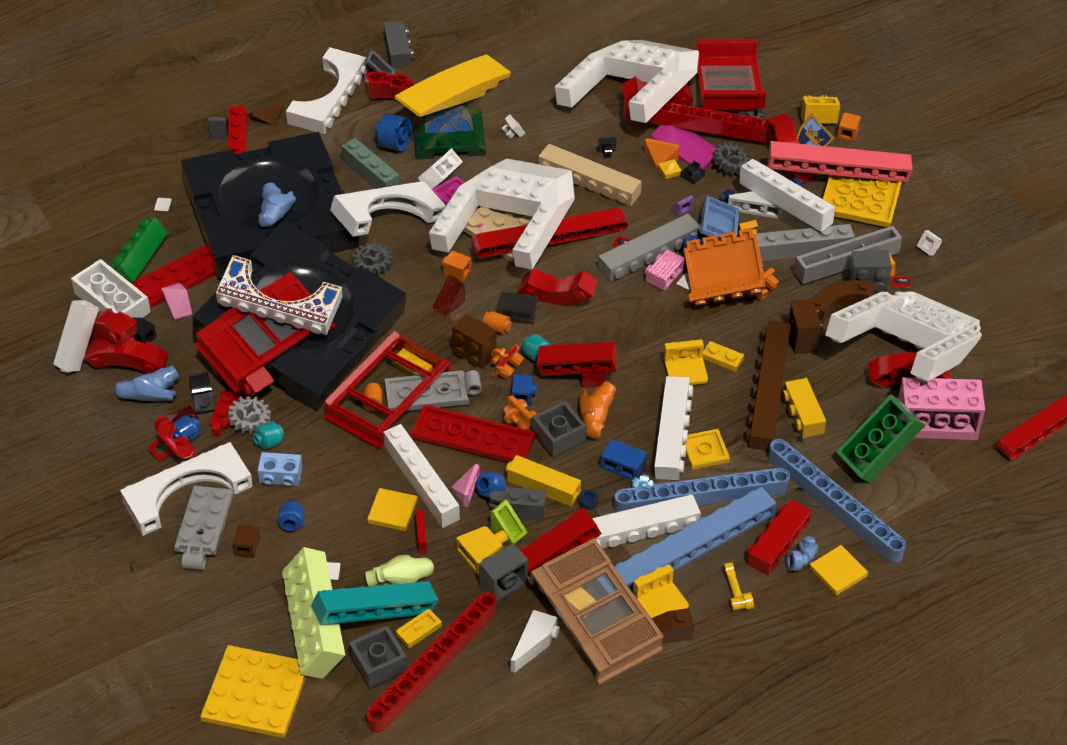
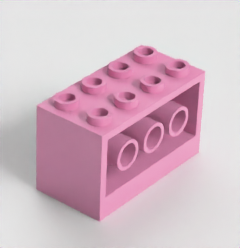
[898,377,985,440]

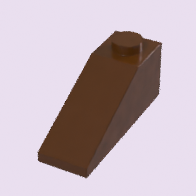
[651,608,694,644]

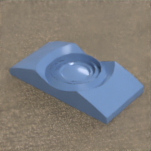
[699,195,740,241]

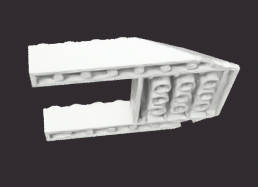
[555,40,699,123]
[429,159,575,270]
[825,292,982,381]

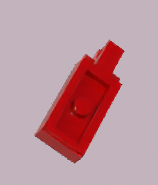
[210,390,241,437]

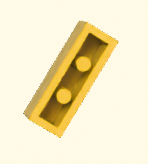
[782,378,826,438]

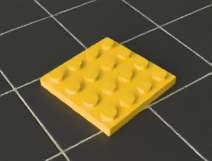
[823,175,902,227]
[200,645,306,738]

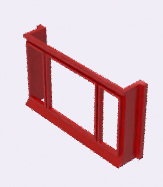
[324,330,453,449]

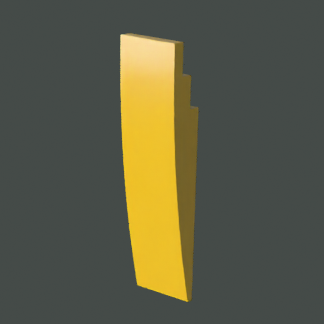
[395,54,511,117]

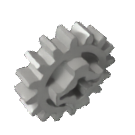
[228,396,271,435]

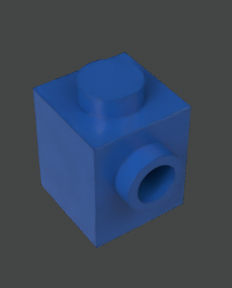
[512,374,537,406]

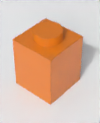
[837,112,861,142]
[442,251,471,282]

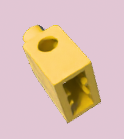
[456,526,508,575]

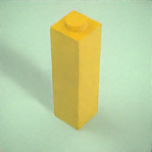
[506,455,581,507]

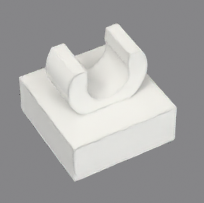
[502,115,525,138]
[917,230,942,256]

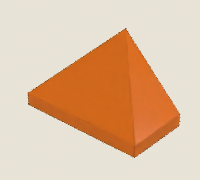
[644,138,680,168]

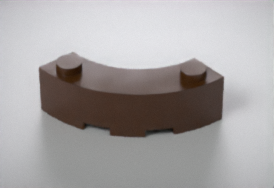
[811,280,876,324]

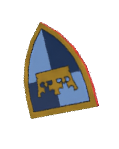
[797,113,834,146]

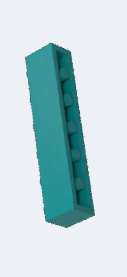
[311,581,439,625]

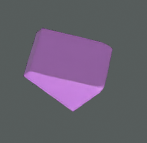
[671,195,693,217]

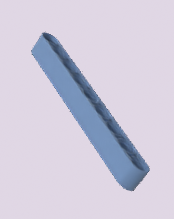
[768,439,906,563]
[614,468,790,513]

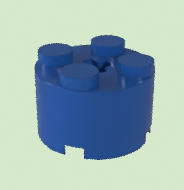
[375,113,412,151]

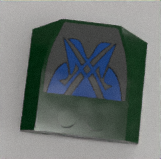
[413,104,486,160]

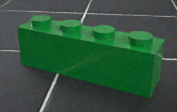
[110,217,168,283]

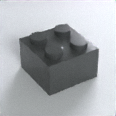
[847,250,892,292]
[532,401,587,457]
[479,543,528,602]
[349,625,408,688]

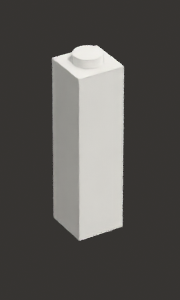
[53,300,99,373]

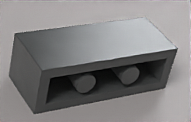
[384,21,414,68]

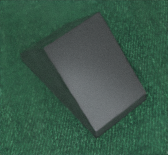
[208,117,229,139]

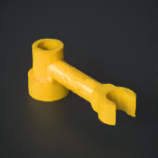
[724,562,754,611]

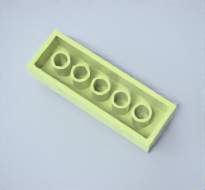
[282,547,345,679]

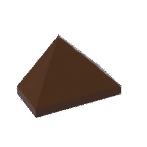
[247,101,284,126]

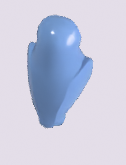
[258,183,296,228]
[115,365,180,402]

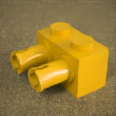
[801,95,840,125]

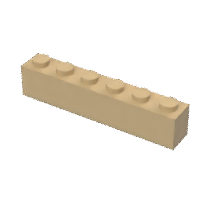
[538,144,642,206]

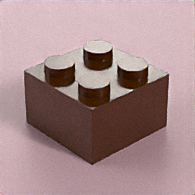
[788,299,823,354]
[452,313,497,369]

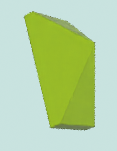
[491,499,528,544]

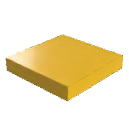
[683,429,730,470]
[367,488,418,532]
[809,545,868,596]

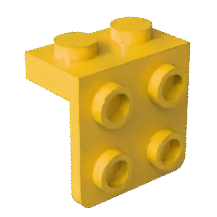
[664,340,708,385]
[633,564,689,618]

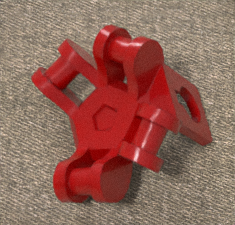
[148,416,196,461]

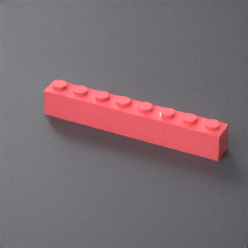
[768,141,912,182]

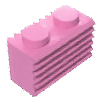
[645,249,685,291]

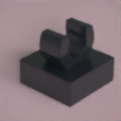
[597,137,617,158]
[680,160,705,185]

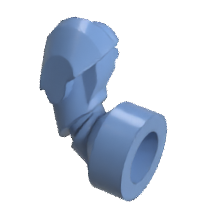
[786,536,818,571]

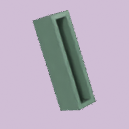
[341,138,400,189]

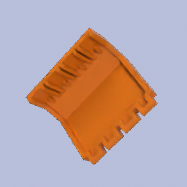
[684,228,766,306]

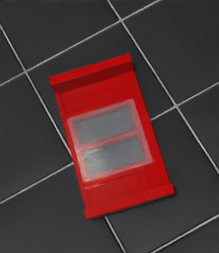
[696,39,767,110]
[195,272,335,394]

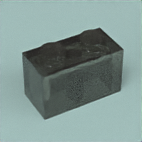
[497,292,538,325]

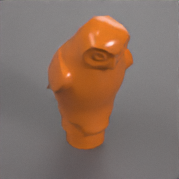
[580,381,616,439]

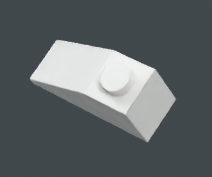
[418,148,463,190]
[728,191,783,219]
[511,610,560,673]

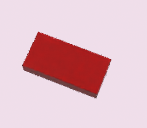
[416,509,427,555]

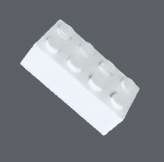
[71,259,151,318]

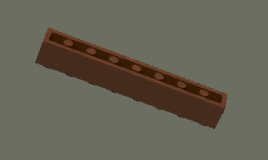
[746,320,791,451]

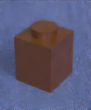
[233,524,260,558]

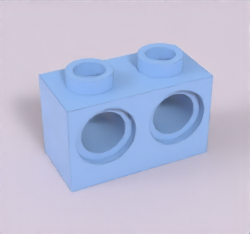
[258,452,303,486]

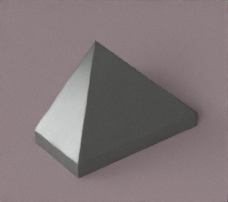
[365,49,395,75]

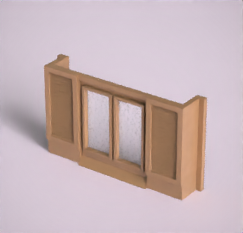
[527,538,664,685]

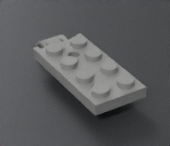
[385,370,482,411]
[174,486,234,570]

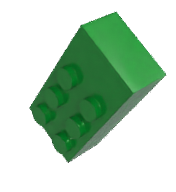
[836,394,925,483]

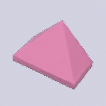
[162,283,192,321]
[451,464,479,508]

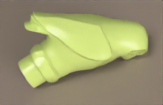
[366,555,434,587]

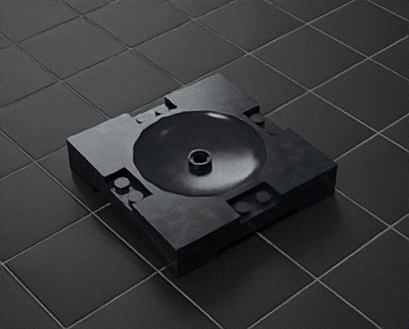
[181,132,359,278]
[192,220,407,411]

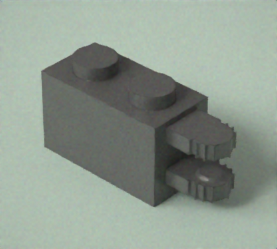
[489,487,546,521]

